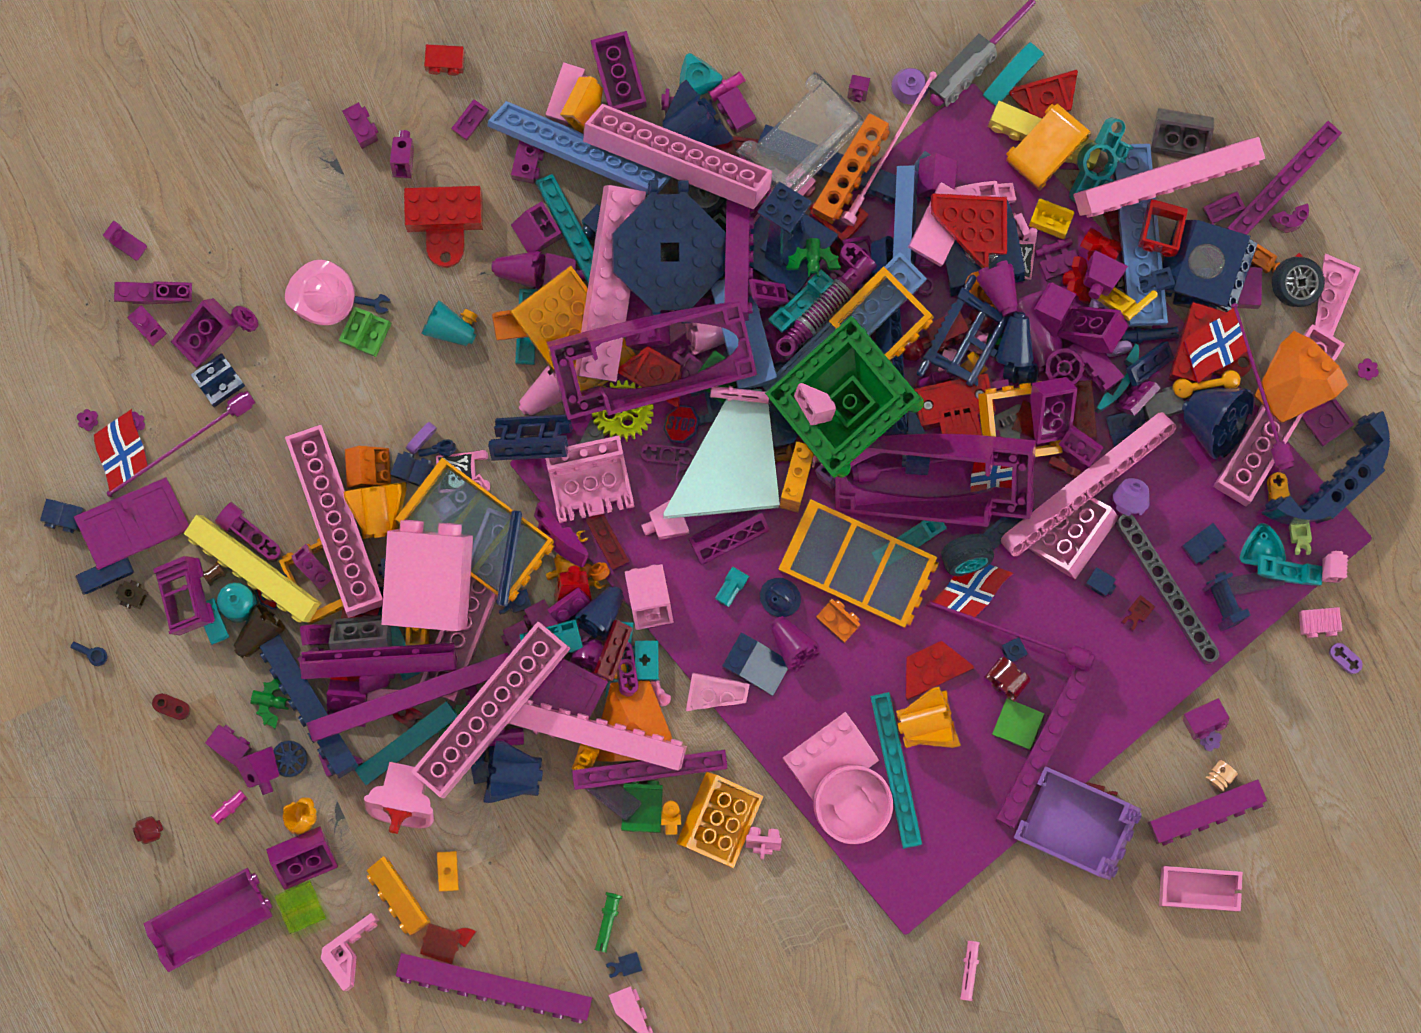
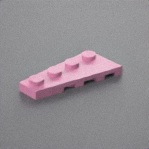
[1314,254,1361,336]

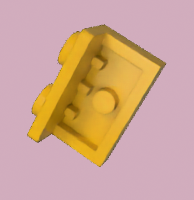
[1029,199,1074,239]

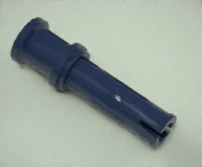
[1120,326,1179,344]

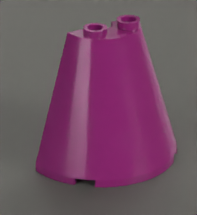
[991,290,1064,374]

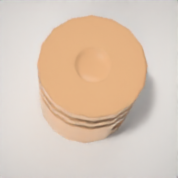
[1205,760,1238,792]

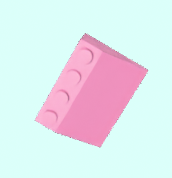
[1028,483,1119,579]
[782,712,879,802]

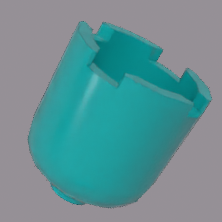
[217,583,258,623]

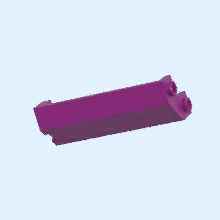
[143,868,273,972]

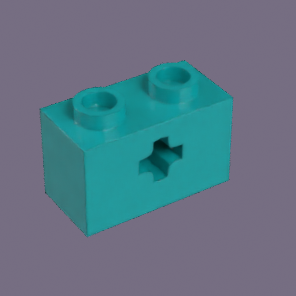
[632,641,659,681]

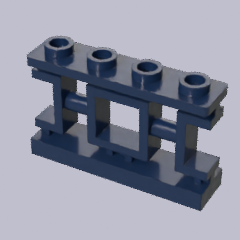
[488,414,573,461]

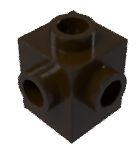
[116,580,149,610]

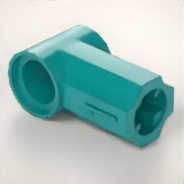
[715,566,750,608]

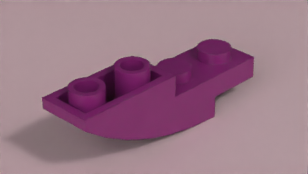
[114,281,192,304]
[534,501,588,567]

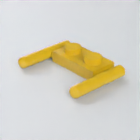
[1096,287,1158,321]

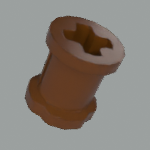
[773,445,792,464]
[203,562,226,586]

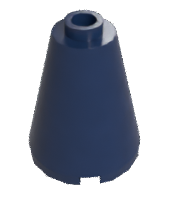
[995,312,1034,367]
[574,586,624,641]

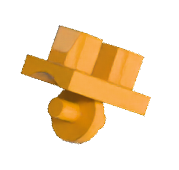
[572,744,600,770]
[661,800,681,835]

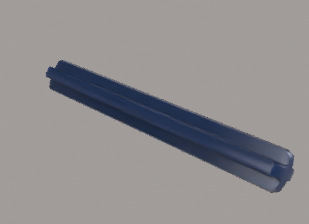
[497,510,522,606]

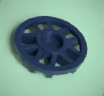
[273,741,307,777]

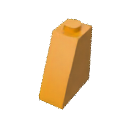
[560,76,603,134]

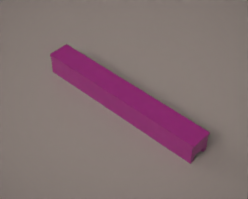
[300,643,457,679]

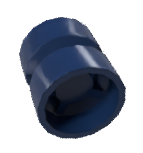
[1003,362,1039,386]

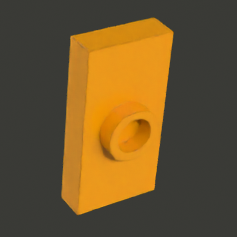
[437,851,459,892]

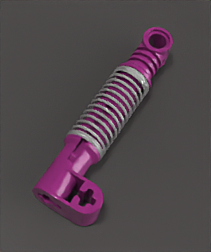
[775,243,877,360]

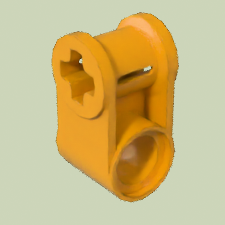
[1267,472,1290,501]

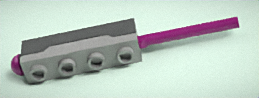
[928,0,1036,107]

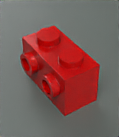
[424,44,465,76]

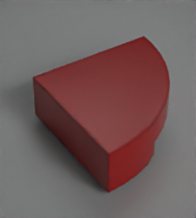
[449,928,477,947]

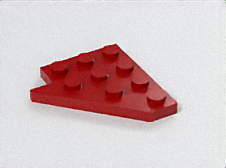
[931,193,1007,269]

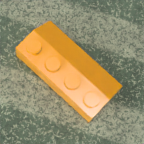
[366,856,431,936]

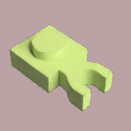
[1289,523,1312,555]

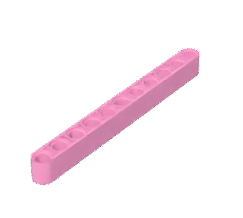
[1001,412,1176,556]

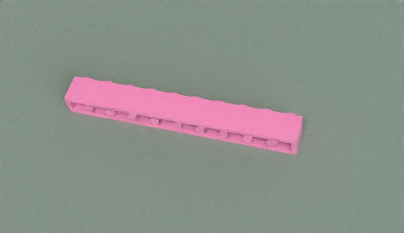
[509,699,687,770]

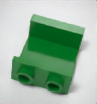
[621,781,663,833]

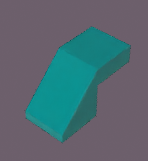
[204,598,229,645]

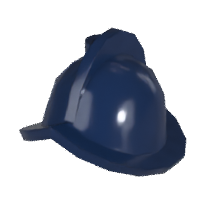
[760,578,801,617]

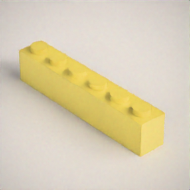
[987,101,1101,170]

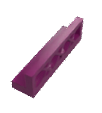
[688,510,770,565]

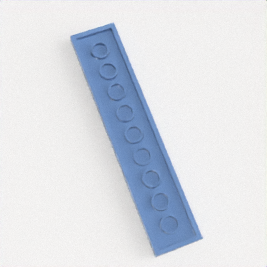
[488,101,672,195]
[1114,144,1168,326]
[763,252,927,391]

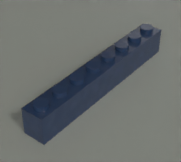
[757,124,897,205]
[259,635,359,779]

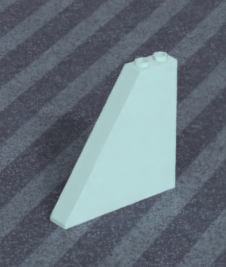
[663,389,780,519]

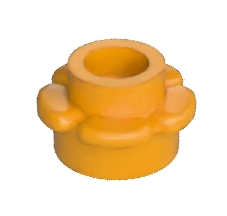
[460,309,478,325]

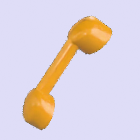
[1172,370,1241,398]

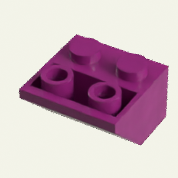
[511,201,563,253]
[327,679,367,727]

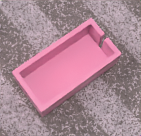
[1159,866,1243,912]

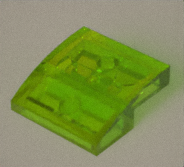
[274,880,326,934]

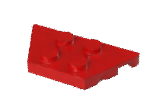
[1009,70,1078,119]
[618,346,682,407]
[906,641,974,700]

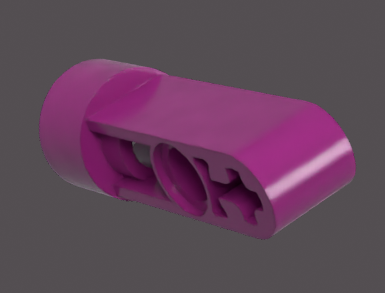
[214,502,282,562]

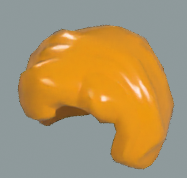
[282,797,317,835]

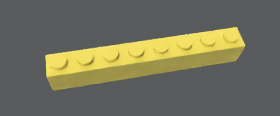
[184,515,321,623]

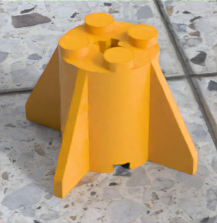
[343,482,407,539]
[896,687,961,748]

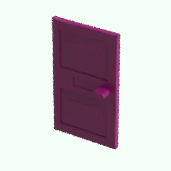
[74,477,189,570]
[509,636,608,718]

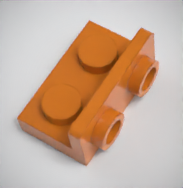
[816,599,860,643]

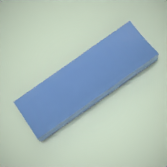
[893,165,918,265]
[711,279,777,390]

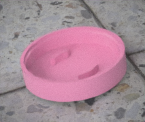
[814,765,893,844]

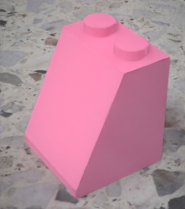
[625,564,674,630]

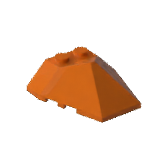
[1254,331,1348,423]
[596,680,672,762]

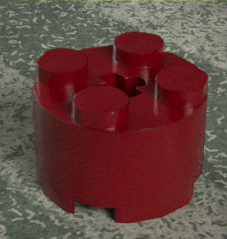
[985,657,1031,701]

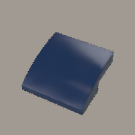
[190,353,245,408]
[1105,408,1146,448]

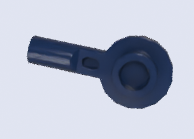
[418,439,456,457]
[71,641,108,666]

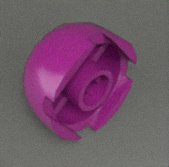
[1046,348,1084,384]
[570,639,604,674]

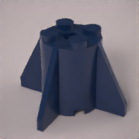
[663,80,733,146]
[483,741,543,803]

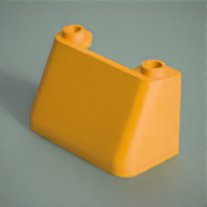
[1006,104,1091,191]

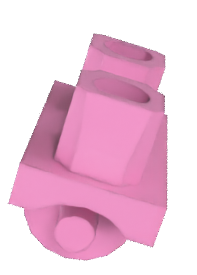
[745,827,782,860]

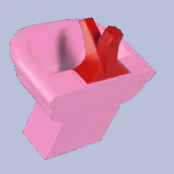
[364,762,434,834]

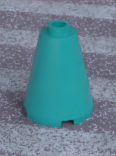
[421,300,477,346]

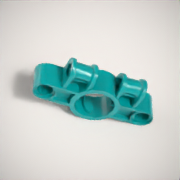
[1069,117,1134,203]

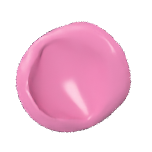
[285,260,355,325]

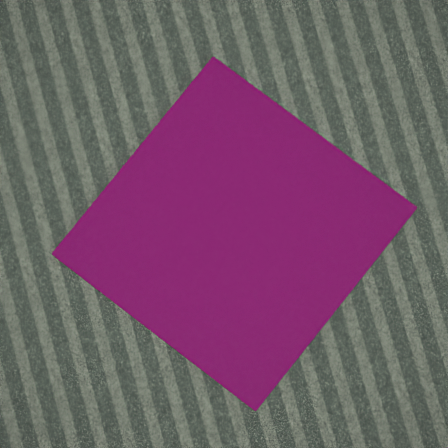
[510,84,1372,935]

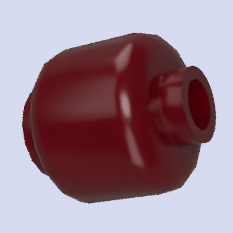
[133,816,163,844]

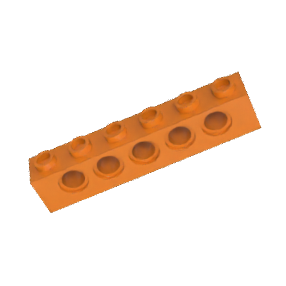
[813,113,890,224]

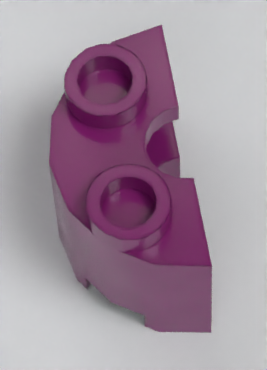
[1269,203,1309,233]

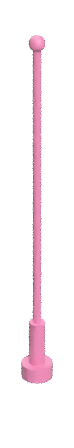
[840,71,937,226]

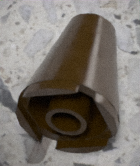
[234,604,286,658]

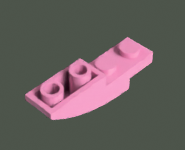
[955,181,1016,204]

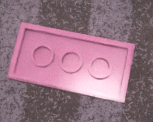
[908,182,962,267]

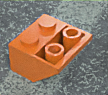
[345,446,391,488]

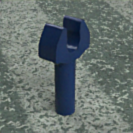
[354,294,391,314]

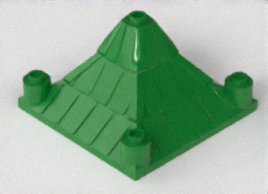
[765,315,924,478]

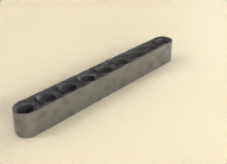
[1116,514,1219,664]

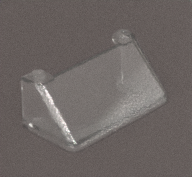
[736,72,864,192]

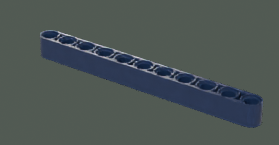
[871,236,907,436]

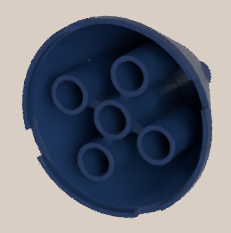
[1182,388,1255,460]

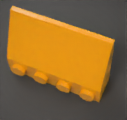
[676,772,764,868]

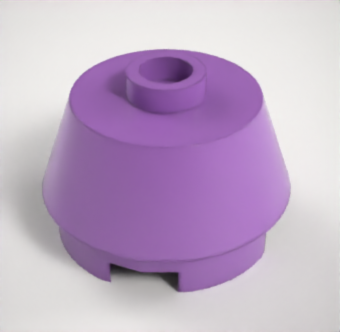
[892,68,929,104]
[1112,478,1150,516]

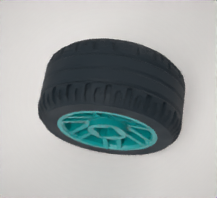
[941,534,994,576]

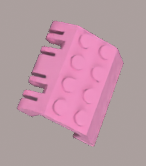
[545,436,635,523]

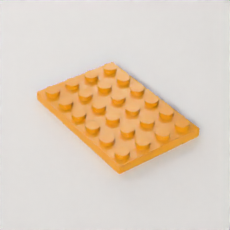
[510,266,636,391]

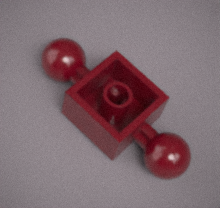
[903,309,993,361]

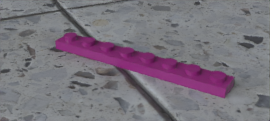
[1227,121,1342,235]
[571,750,728,790]

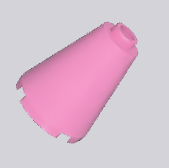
[685,323,725,355]
[519,366,562,416]

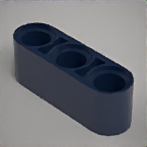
[75,557,134,595]

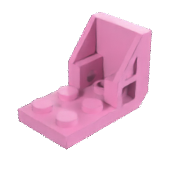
[321,913,379,991]

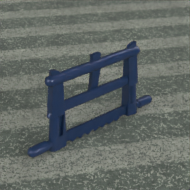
[917,275,1010,387]

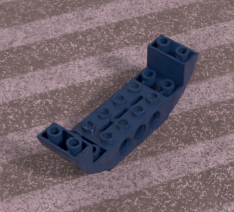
[1261,411,1390,525]

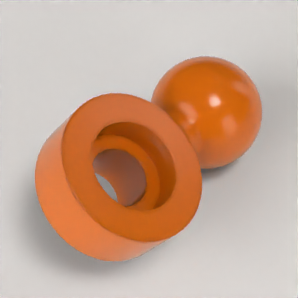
[580,562,610,581]

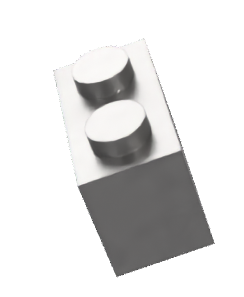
[1142,386,1184,422]

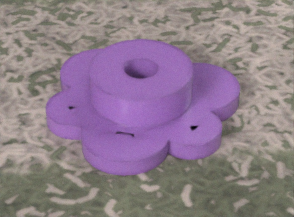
[1200,731,1222,751]

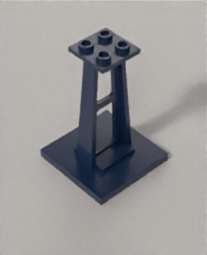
[750,181,838,296]

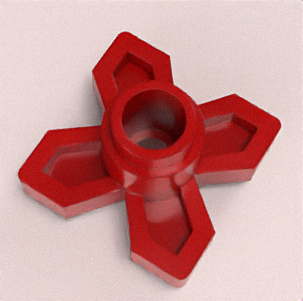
[1080,228,1122,261]
[1063,256,1091,304]

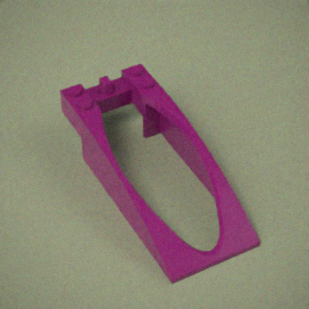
[547,301,757,420]
[835,434,1036,527]

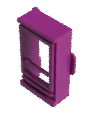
[153,556,215,636]

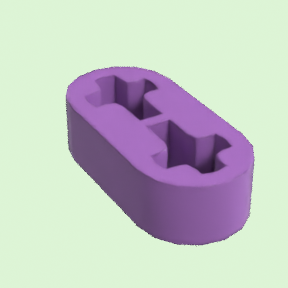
[406,422,437,455]
[1329,643,1363,674]

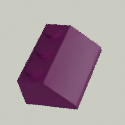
[266,826,338,890]

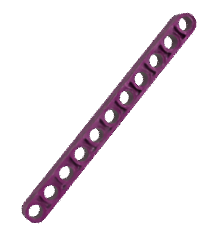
[306,653,509,742]

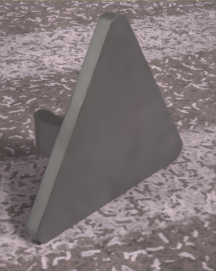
[994,404,1021,439]

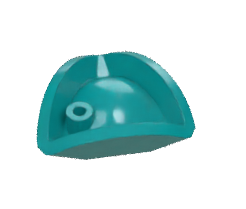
[680,53,723,95]
[1240,523,1286,565]

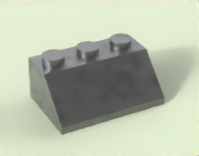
[1151,108,1214,158]
[329,615,392,650]

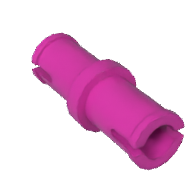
[708,71,746,102]
[210,789,248,825]

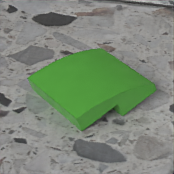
[339,306,392,357]
[992,699,1045,750]

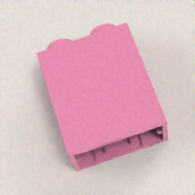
[381,520,473,631]

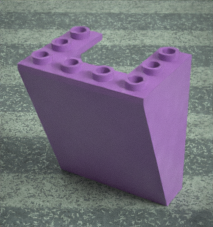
[1014,766,1142,880]

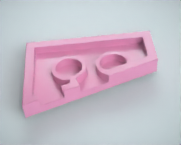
[686,673,750,711]

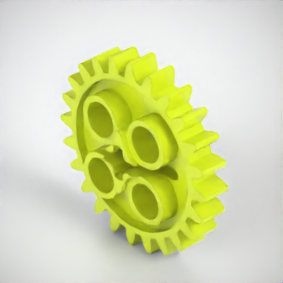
[592,380,654,441]

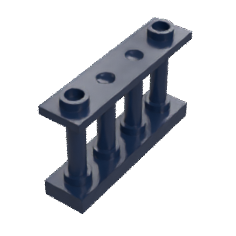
[1202,571,1251,632]

